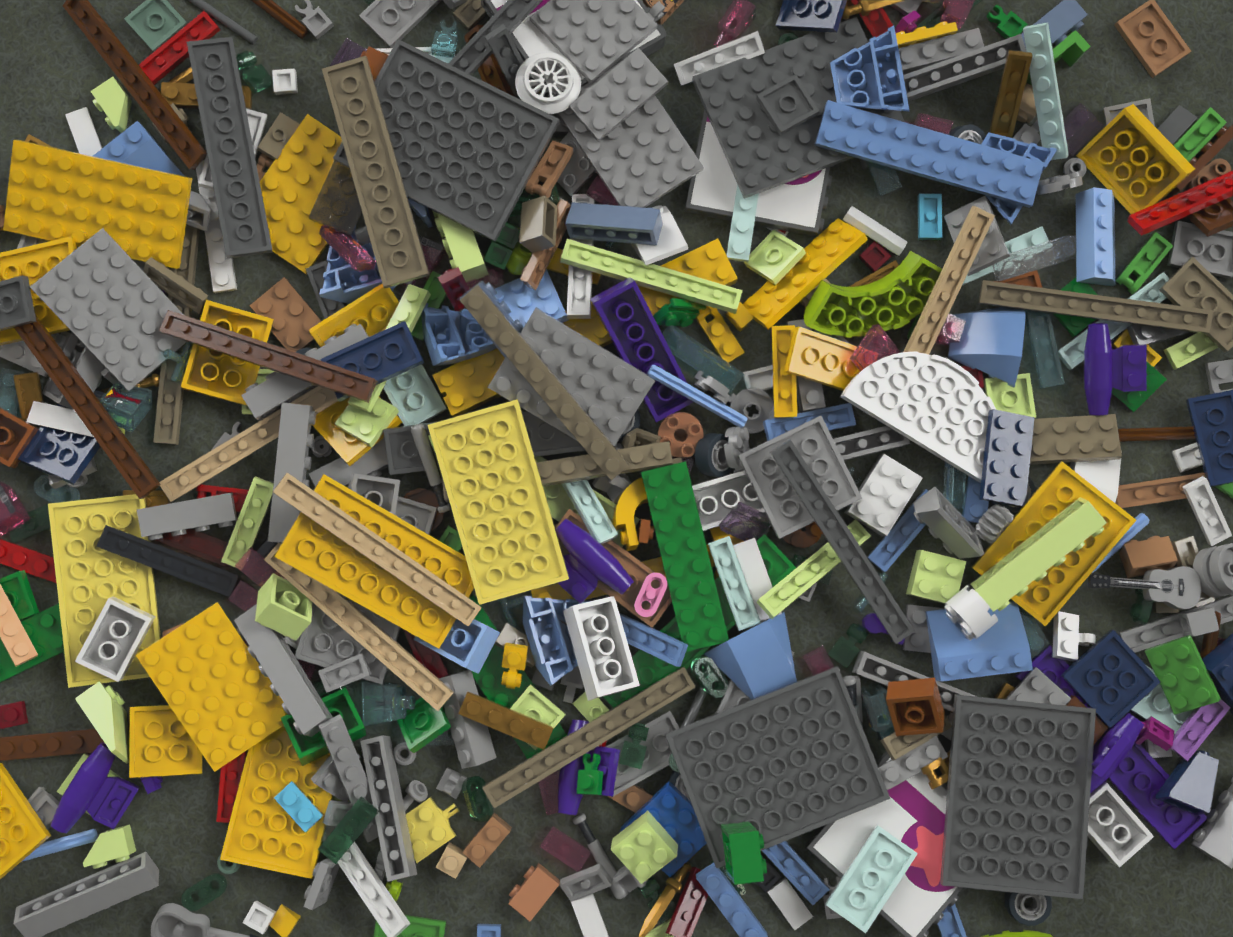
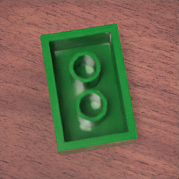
[281,687,366,766]
[721,822,767,885]

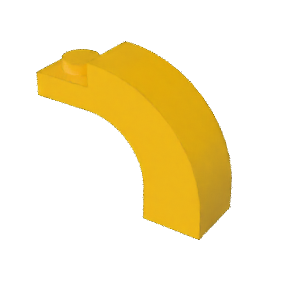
[613,477,648,551]

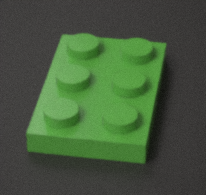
[1145,635,1221,715]

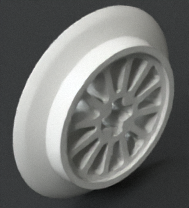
[515,52,581,114]

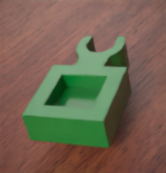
[986,5,1028,39]
[576,753,603,795]

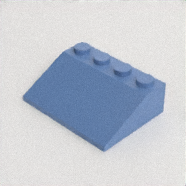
[93,121,185,177]
[925,601,1033,681]

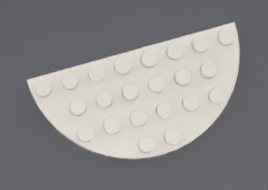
[840,352,996,483]

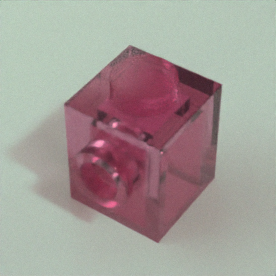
[940,0,975,30]
[936,314,966,345]

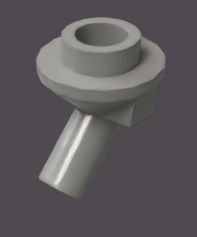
[403,780,428,811]

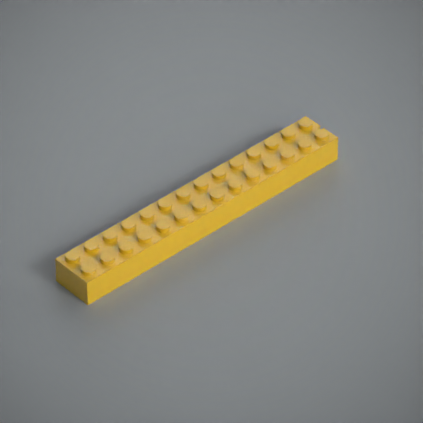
[432,239,738,418]

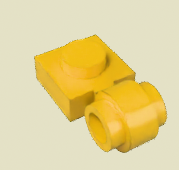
[501,643,528,689]

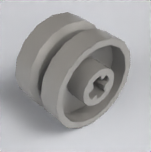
[1193,543,1233,597]

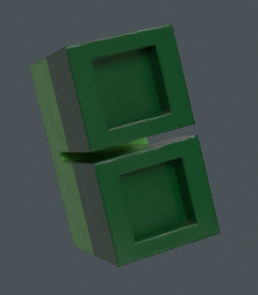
[483,222,520,269]

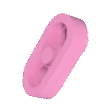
[634,573,667,617]

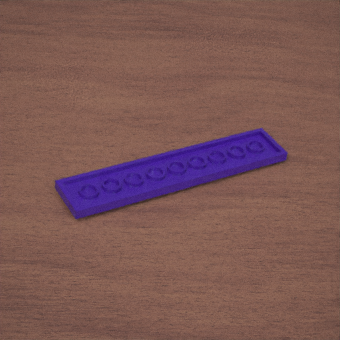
[1015,645,1207,849]

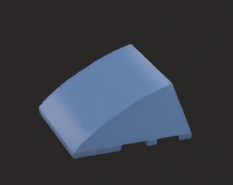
[830,25,909,111]
[981,132,1057,225]
[319,231,397,304]
[421,303,497,366]
[948,307,1026,388]
[523,596,590,686]
[704,612,797,700]

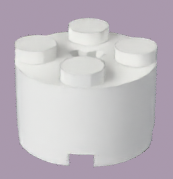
[944,585,998,641]

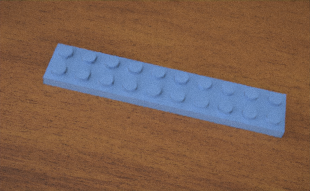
[814,100,1044,208]

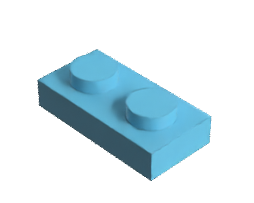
[918,194,942,240]
[274,781,324,832]

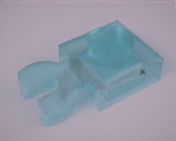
[431,20,458,58]

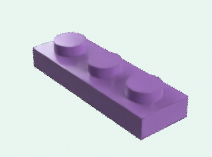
[1170,699,1231,761]

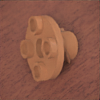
[658,412,704,457]

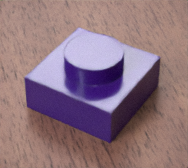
[140,776,162,794]

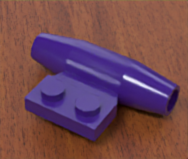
[1084,323,1147,416]
[555,519,634,604]
[1090,713,1144,794]
[558,719,620,815]
[50,742,139,833]

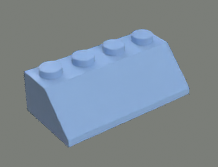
[1076,187,1116,286]

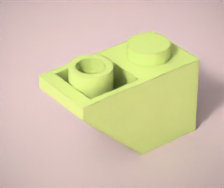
[91,77,132,133]
[83,824,136,869]

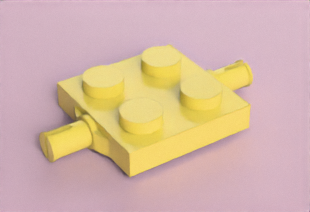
[406,797,459,863]

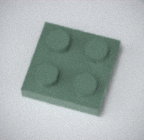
[124,0,187,52]

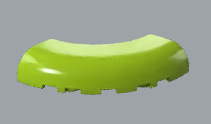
[804,251,942,338]

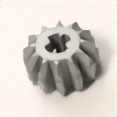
[975,504,1014,543]

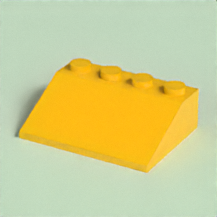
[1076,104,1195,214]
[181,300,274,406]

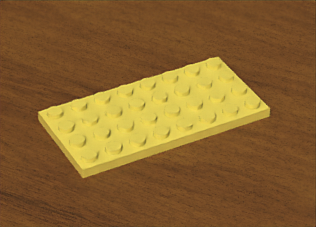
[428,399,569,605]
[48,494,161,688]

